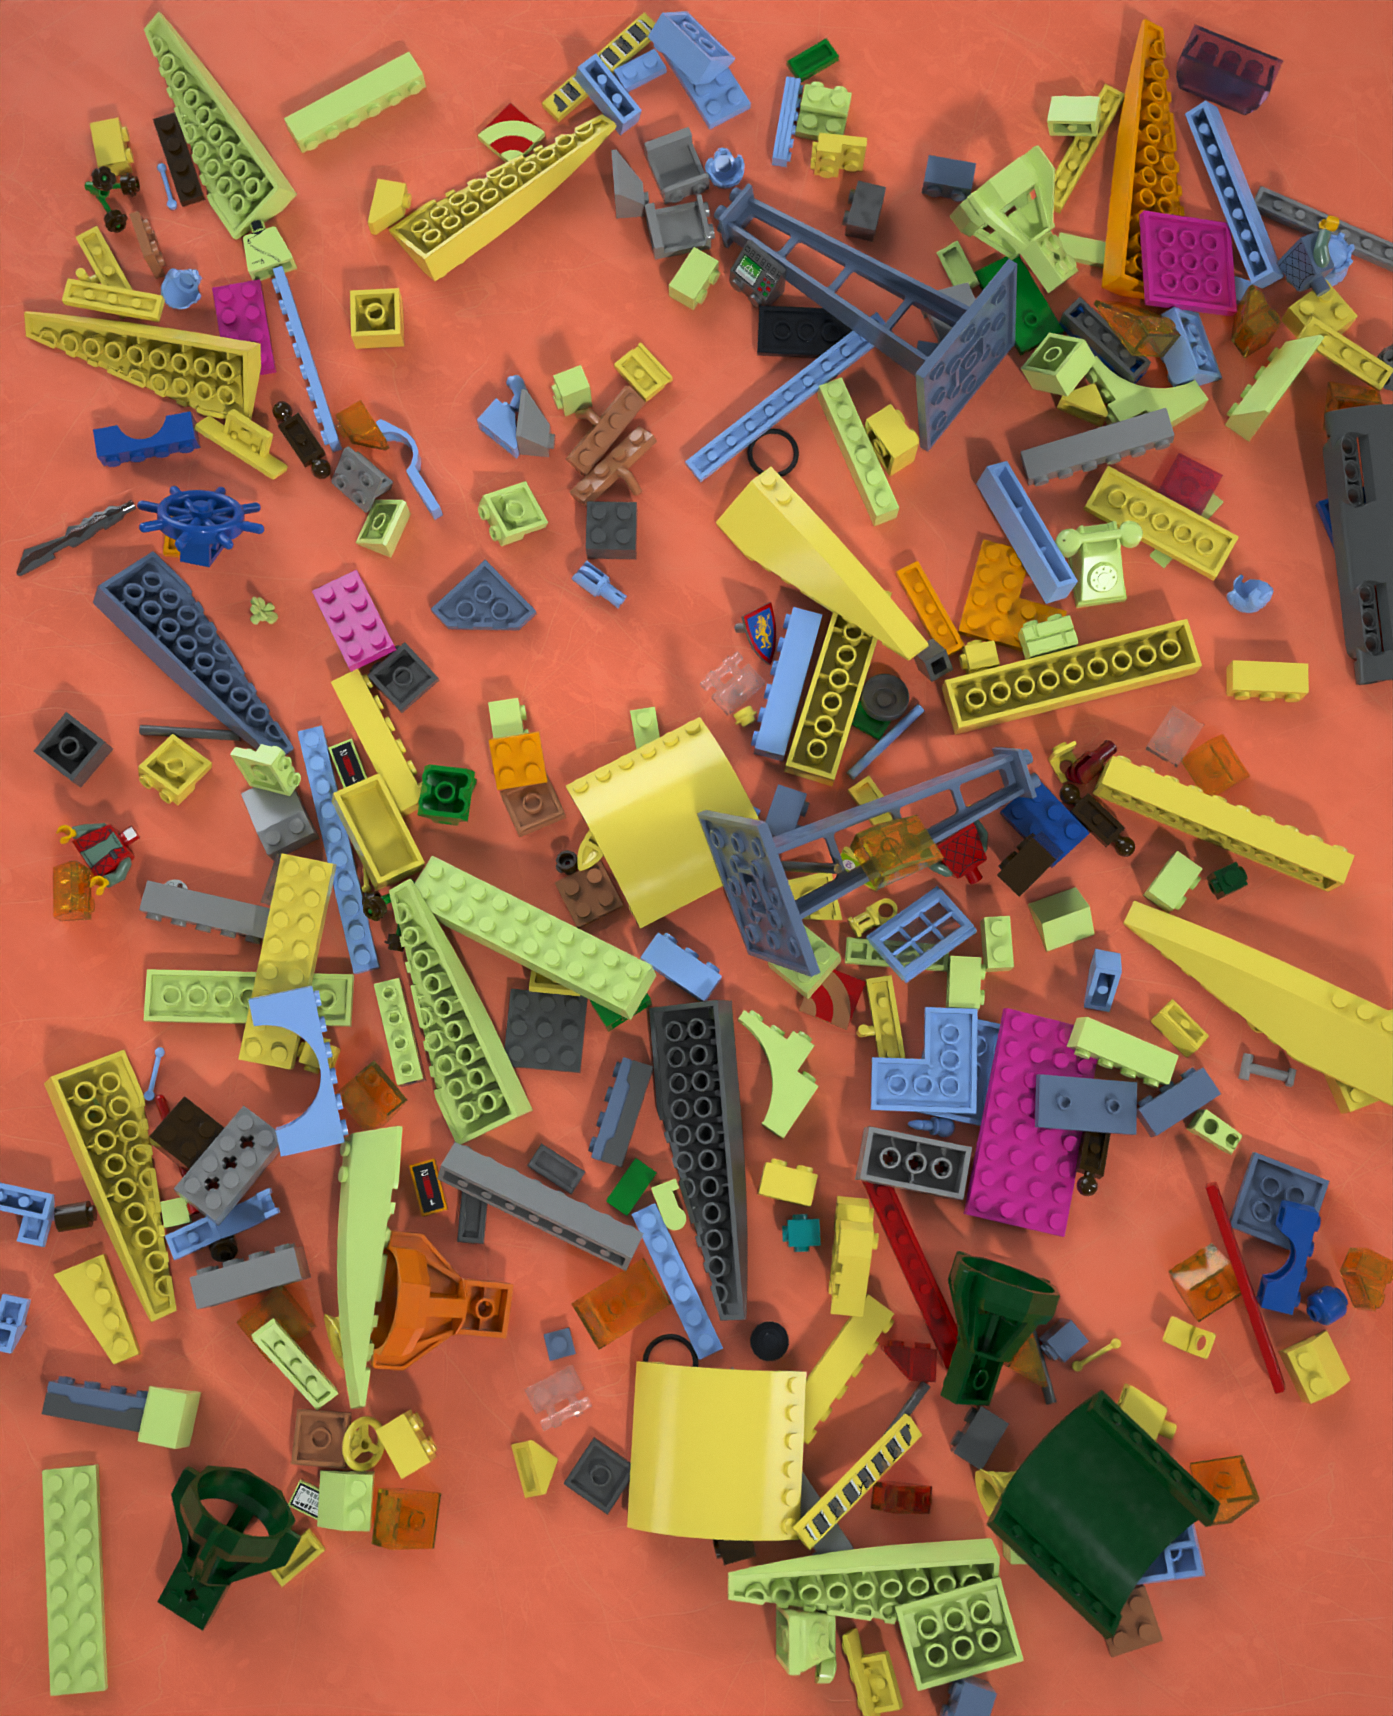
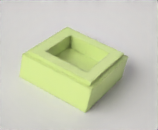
[160,1198,192,1228]

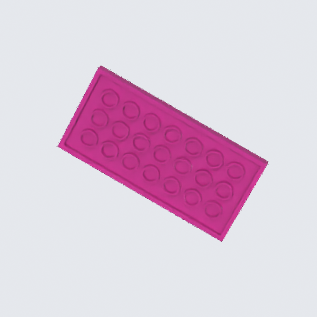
[964,1008,1097,1237]

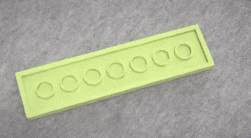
[143,969,354,1027]
[42,1464,108,1696]

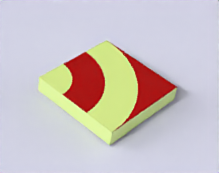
[478,103,545,162]

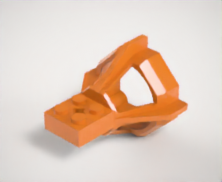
[370,1231,514,1371]

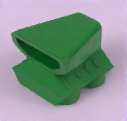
[417,764,477,826]

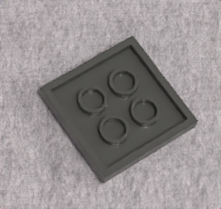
[505,989,588,1073]

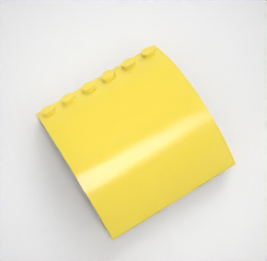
[566,717,759,928]
[627,1361,806,1541]

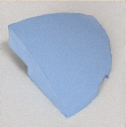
[1137,1524,1206,1585]

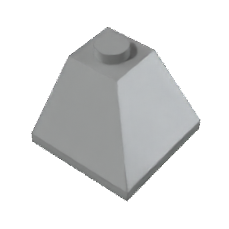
[612,150,649,218]
[516,389,555,457]

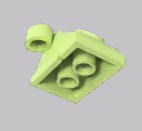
[1055,521,1143,608]
[776,1605,837,1684]

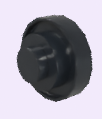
[750,1321,789,1361]

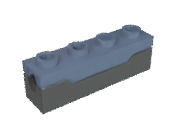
[588,1057,654,1168]
[42,1376,148,1432]

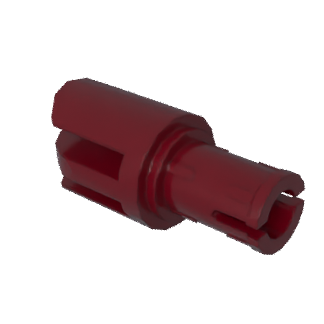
[1065,740,1117,785]

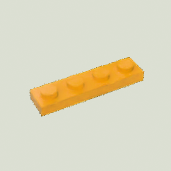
[895,561,965,656]

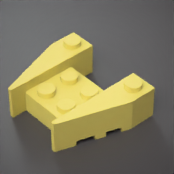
[828,1196,878,1317]

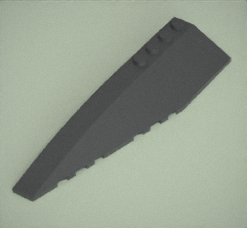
[649,1000,748,1321]

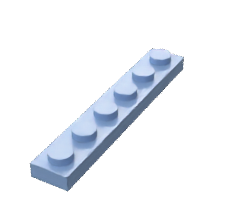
[632,1203,723,1360]

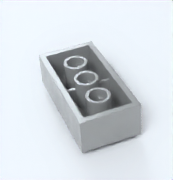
[174,1105,280,1226]
[855,1126,972,1200]
[189,1243,311,1309]

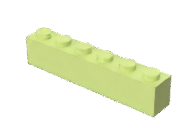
[284,52,426,153]
[817,377,899,526]

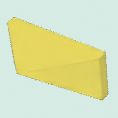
[1056,383,1108,427]
[511,1440,558,1498]

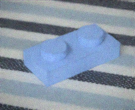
[614,48,666,93]

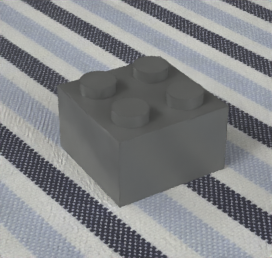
[586,501,638,559]
[34,712,113,788]

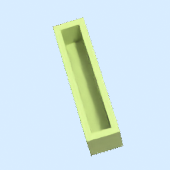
[1067,1017,1179,1088]

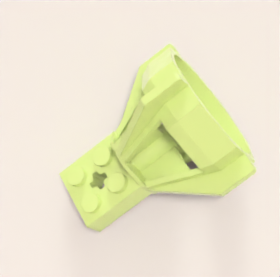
[949,145,1079,293]

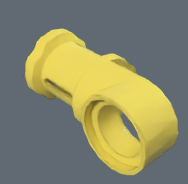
[847,898,898,938]

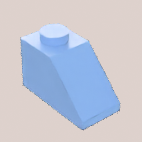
[477,398,519,458]
[1084,949,1122,1012]

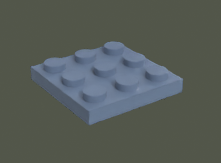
[1230,1152,1329,1251]

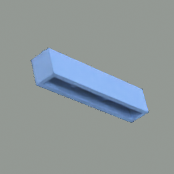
[976,461,1078,604]
[751,607,822,761]

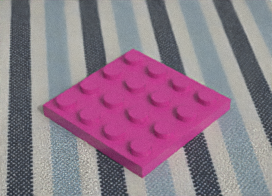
[1139,210,1237,317]

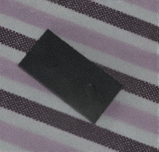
[757,305,853,358]

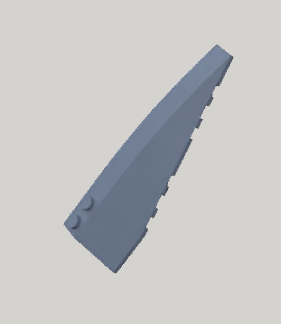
[93,551,294,756]

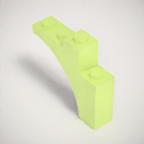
[1085,356,1209,428]
[738,1010,819,1139]

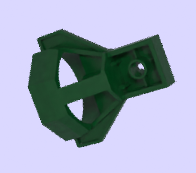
[940,1251,1060,1406]
[157,1466,301,1631]

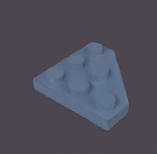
[431,560,537,631]

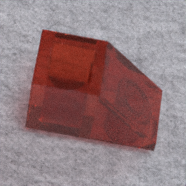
[881,1340,937,1383]
[871,1481,932,1514]

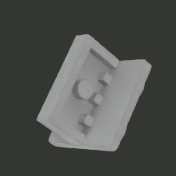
[331,446,394,513]

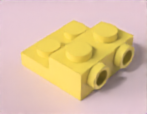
[810,133,867,178]
[138,734,212,805]

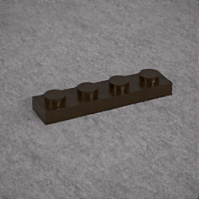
[153,112,205,207]

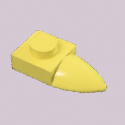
[577,829,604,871]

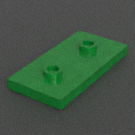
[974,256,1064,356]

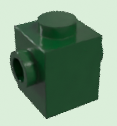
[1206,862,1248,900]

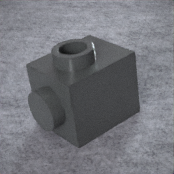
[914,638,953,682]

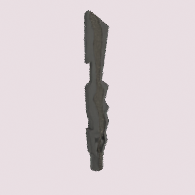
[16,500,137,576]

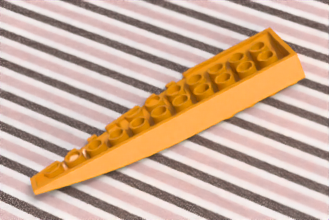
[1102,19,1185,299]

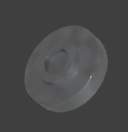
[861,674,909,722]

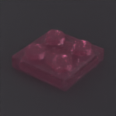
[1158,453,1223,516]

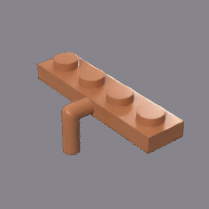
[566,385,646,476]
[570,426,657,507]

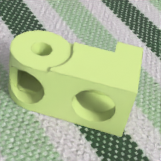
[1186,1109,1242,1155]
[651,1178,686,1230]

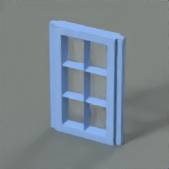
[866,886,977,983]

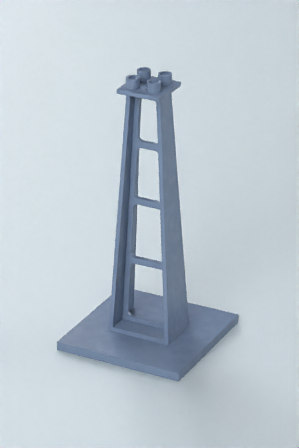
[714,183,1017,452]
[697,747,1041,977]

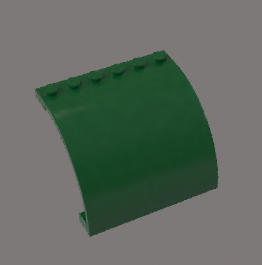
[986,1390,1221,1640]

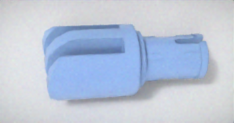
[572,561,627,609]

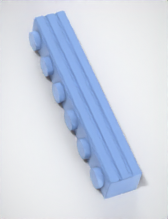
[772,76,803,167]

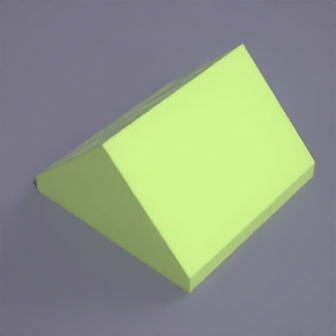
[356,499,411,558]
[1028,887,1094,952]
[137,1386,201,1449]

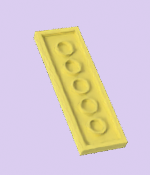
[1083,466,1239,581]

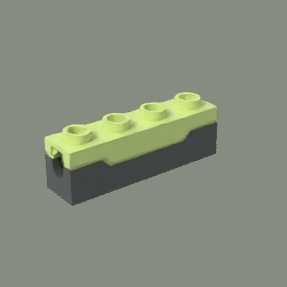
[374,978,426,1087]

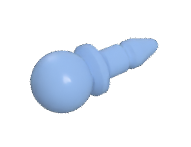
[908,1117,955,1137]

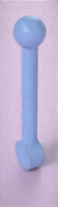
[157,163,178,210]
[144,1047,165,1101]

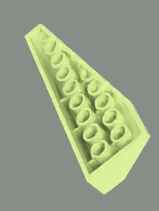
[337,1126,402,1409]

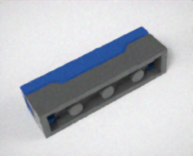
[1059,297,1151,384]

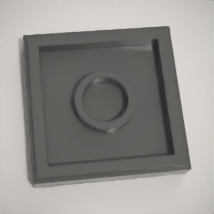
[563,1437,631,1515]

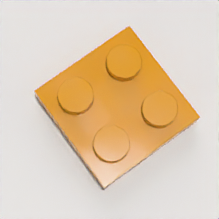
[489,731,548,790]

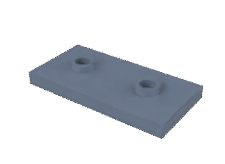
[1035,1074,1137,1135]

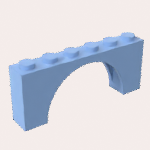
[248,985,348,1157]

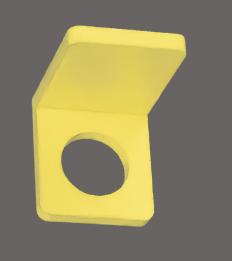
[1048,741,1077,784]
[1162,1316,1216,1359]

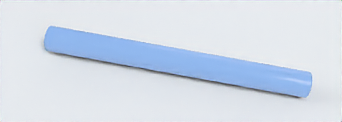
[847,704,924,780]

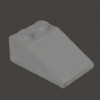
[241,787,319,861]

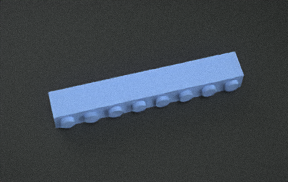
[1185,101,1285,289]

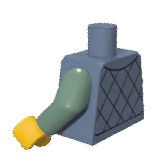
[1277,215,1339,297]

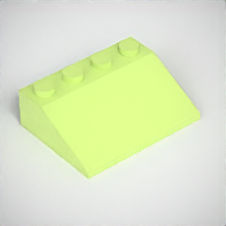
[1225,334,1324,441]
[895,1576,1024,1691]

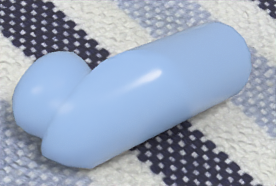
[506,375,528,412]

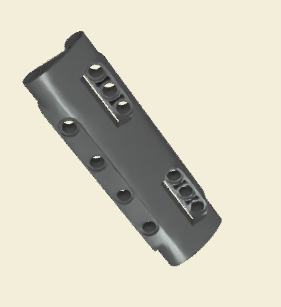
[1323,404,1393,685]

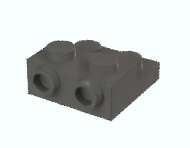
[367,642,439,713]

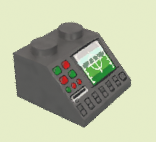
[730,239,787,308]

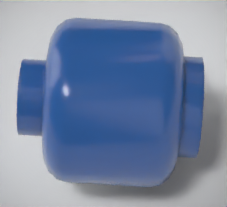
[1306,1285,1348,1326]

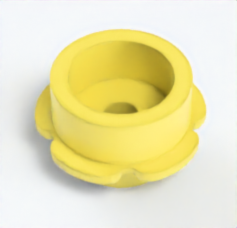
[733,705,757,727]

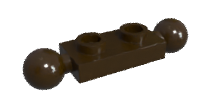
[272,401,331,479]
[1059,784,1135,857]
[1075,1131,1111,1197]

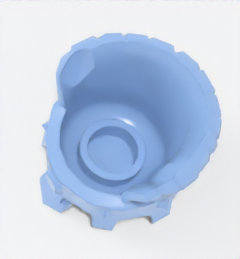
[1325,232,1355,286]

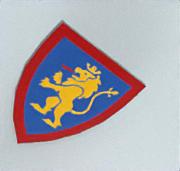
[735,602,776,665]

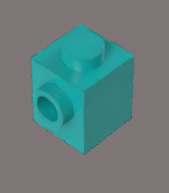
[782,1214,821,1252]

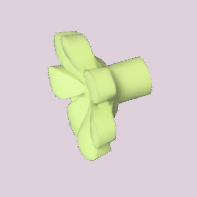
[250,596,278,625]

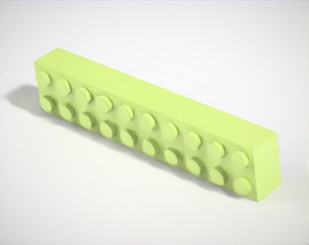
[414,856,657,1020]

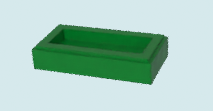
[787,38,839,83]
[851,700,891,741]
[606,1158,657,1216]

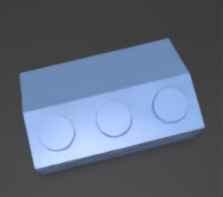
[648,11,736,85]
[1150,307,1222,387]

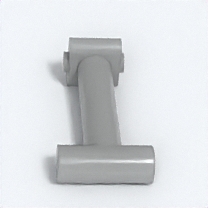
[1238,1053,1296,1087]

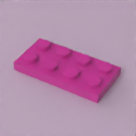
[212,279,276,375]
[312,570,396,672]

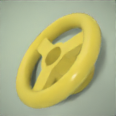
[342,1416,385,1472]

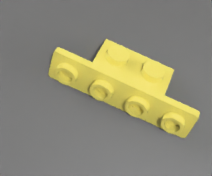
[195,409,288,479]
[842,1628,904,1716]

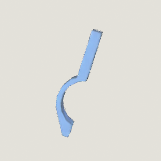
[376,419,443,520]
[165,1188,280,1260]

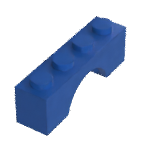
[93,411,201,467]
[1256,1199,1321,1315]

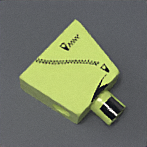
[243,220,297,281]

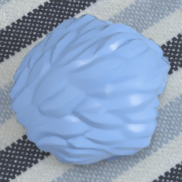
[705,147,745,189]
[161,268,202,309]
[1227,574,1274,613]

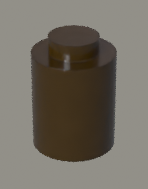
[54,1201,97,1232]

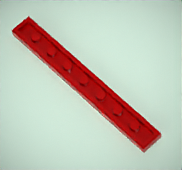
[862,1181,958,1369]
[1205,1181,1285,1394]

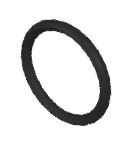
[747,429,799,477]
[643,1334,698,1367]

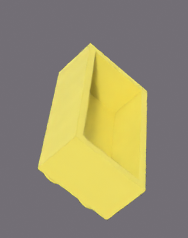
[331,773,425,891]

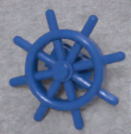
[137,486,265,567]

